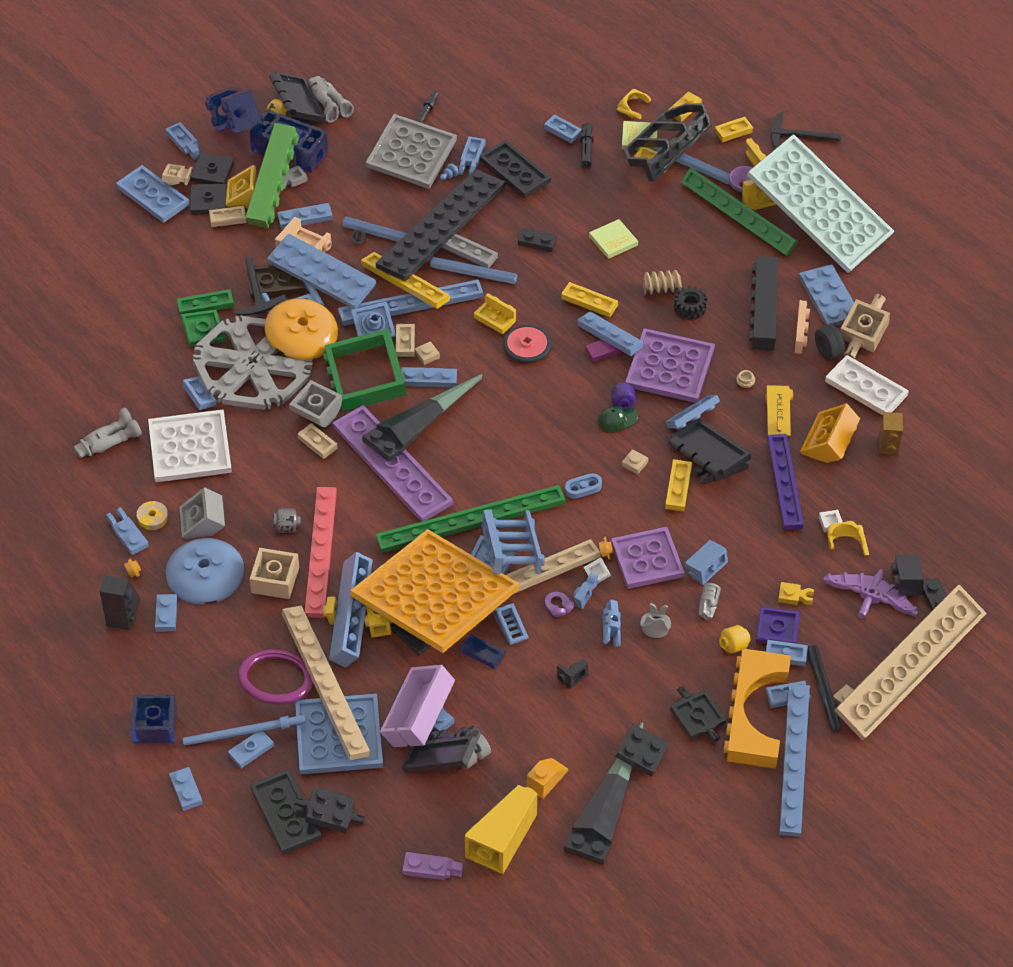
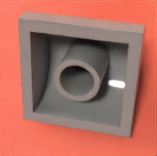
[289,380,342,427]

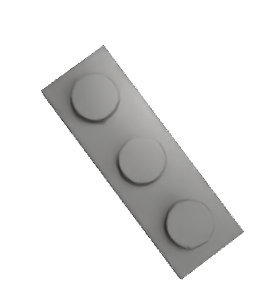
[443,234,498,268]

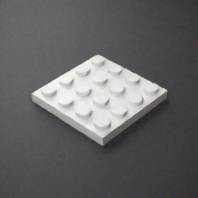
[148,410,232,482]

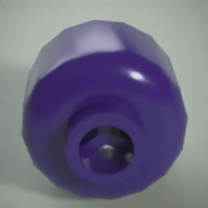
[611,383,636,410]

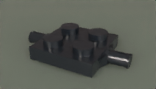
[670,686,727,743]
[294,786,365,834]

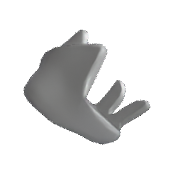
[640,603,671,638]

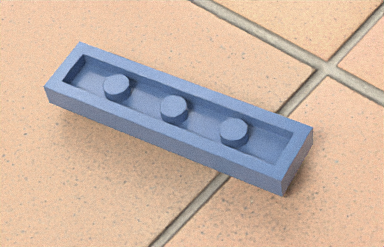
[577,312,643,356]

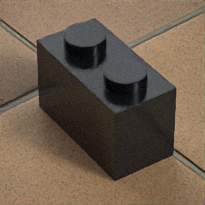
[891,555,924,595]

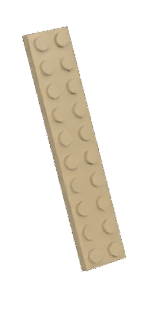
[834,585,987,740]

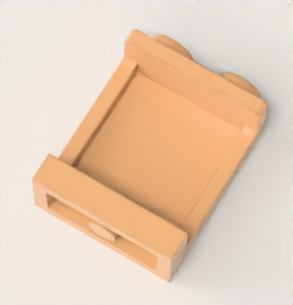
[275,217,332,253]

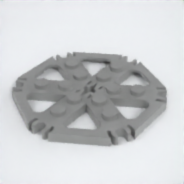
[193,316,312,410]

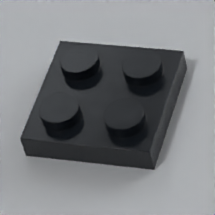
[615,724,669,777]

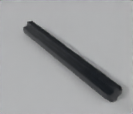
[807,645,842,732]

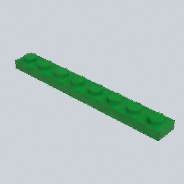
[681,168,798,256]

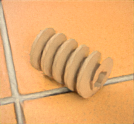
[643,270,681,295]

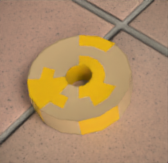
[137,501,168,530]

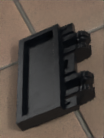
[402,725,482,773]

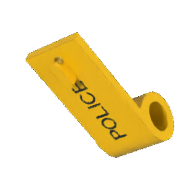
[765,385,793,437]

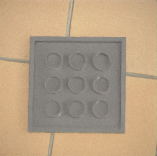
[366,114,457,189]

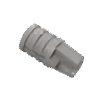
[699,583,721,620]

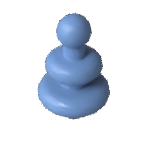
[440,164,459,180]

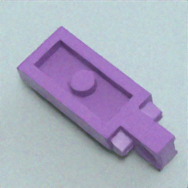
[402,852,463,880]

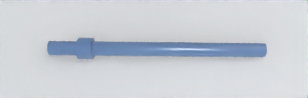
[183,715,306,746]

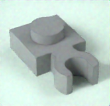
[284,166,307,189]

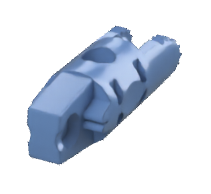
[603,600,621,647]

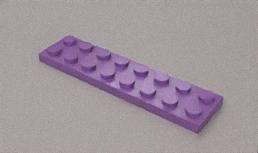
[333,405,453,522]

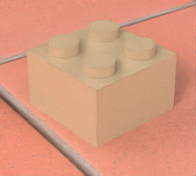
[250,548,299,599]

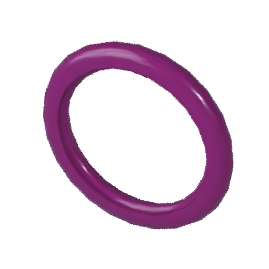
[238,649,314,705]

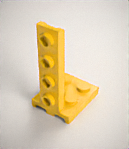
[742,138,776,211]

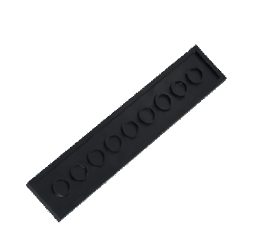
[376,169,505,282]

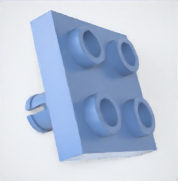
[351,302,396,338]

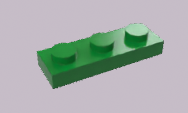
[177,289,234,316]

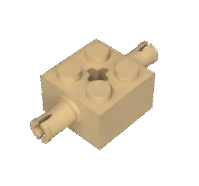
[840,294,890,359]

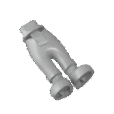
[308,76,354,123]
[74,407,142,458]

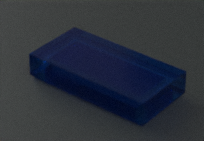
[461,634,506,669]

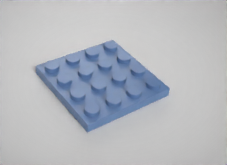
[295,694,383,774]

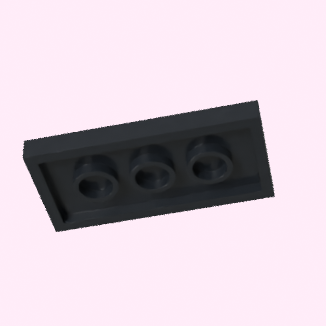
[479,140,551,198]
[250,769,322,855]

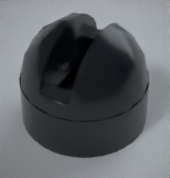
[351,230,366,244]

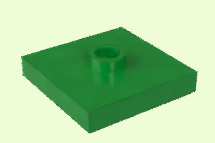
[180,310,225,347]

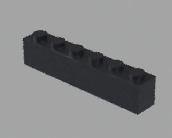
[749,256,778,351]

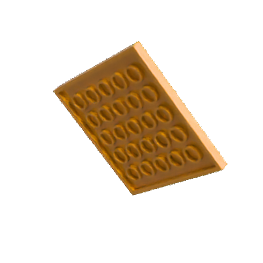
[350,529,519,653]

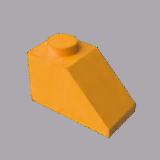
[527,758,568,799]

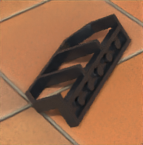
[624,103,712,182]

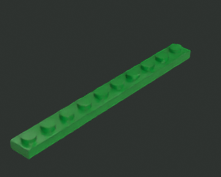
[375,485,566,554]

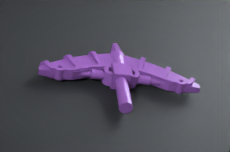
[823,569,918,618]

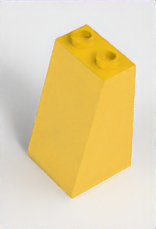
[465,785,537,874]

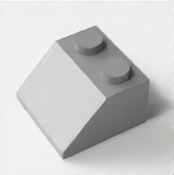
[179,487,225,539]

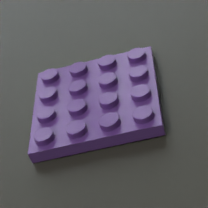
[625,328,715,403]

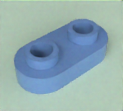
[565,473,602,499]

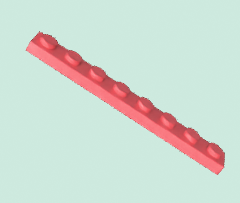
[305,487,337,618]

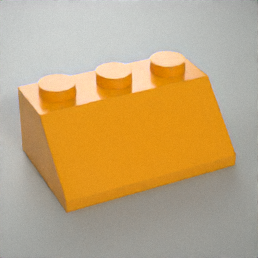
[800,403,860,463]

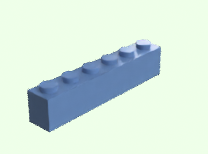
[329,552,373,668]

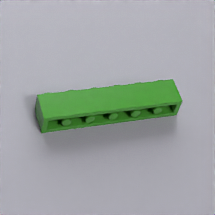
[246,123,299,229]

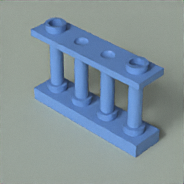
[481,510,545,574]

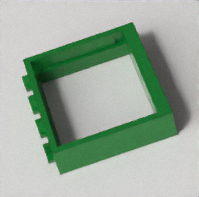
[323,328,407,412]

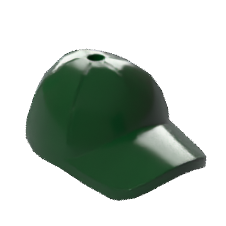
[597,405,638,433]

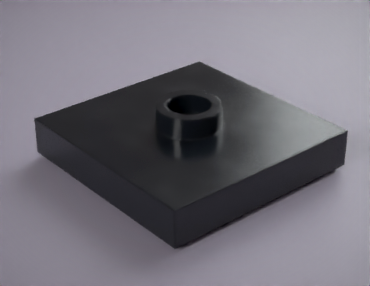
[190,153,234,184]
[190,184,227,214]

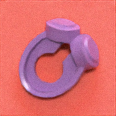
[545,592,575,617]

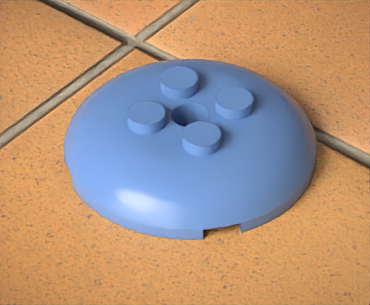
[165,538,244,605]

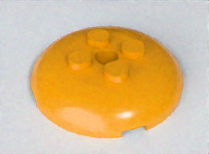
[265,299,338,360]

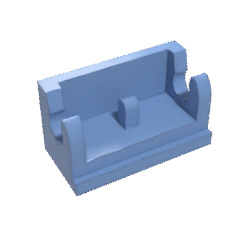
[685,540,728,585]

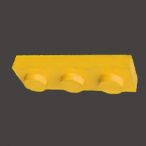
[561,282,618,318]
[665,459,692,511]

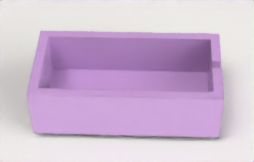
[380,665,455,747]

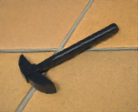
[771,111,842,149]
[234,256,287,316]

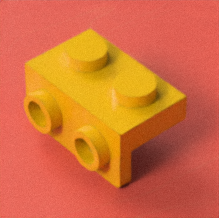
[474,293,516,335]

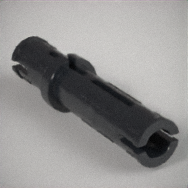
[580,123,594,168]

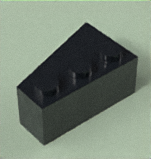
[99,575,141,630]

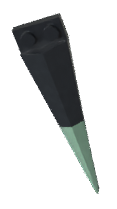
[362,374,482,462]
[564,722,643,865]

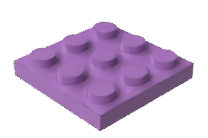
[611,527,684,589]

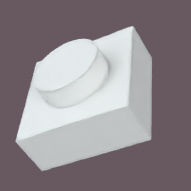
[819,510,842,532]
[584,557,611,583]

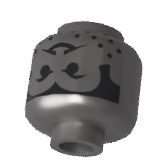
[272,508,301,534]

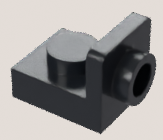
[557,659,588,689]

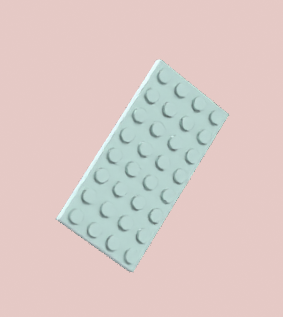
[747,134,894,273]

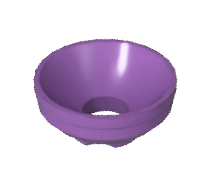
[729,166,753,193]

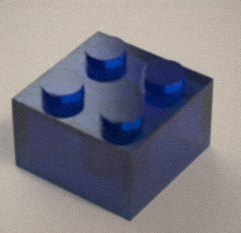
[131,695,177,743]

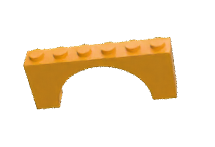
[724,649,791,769]

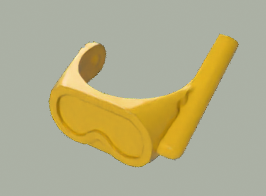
[617,89,651,119]
[827,521,869,557]

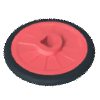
[503,325,551,362]

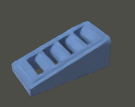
[493,603,529,645]

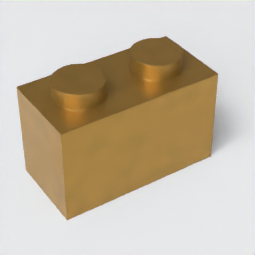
[879,412,903,455]

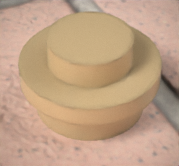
[736,370,755,388]

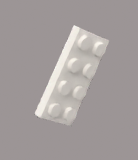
[825,355,908,415]

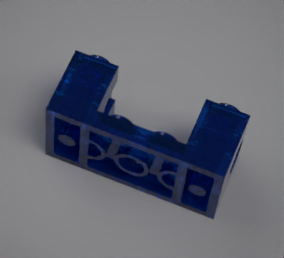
[205,87,263,132]
[249,109,328,173]

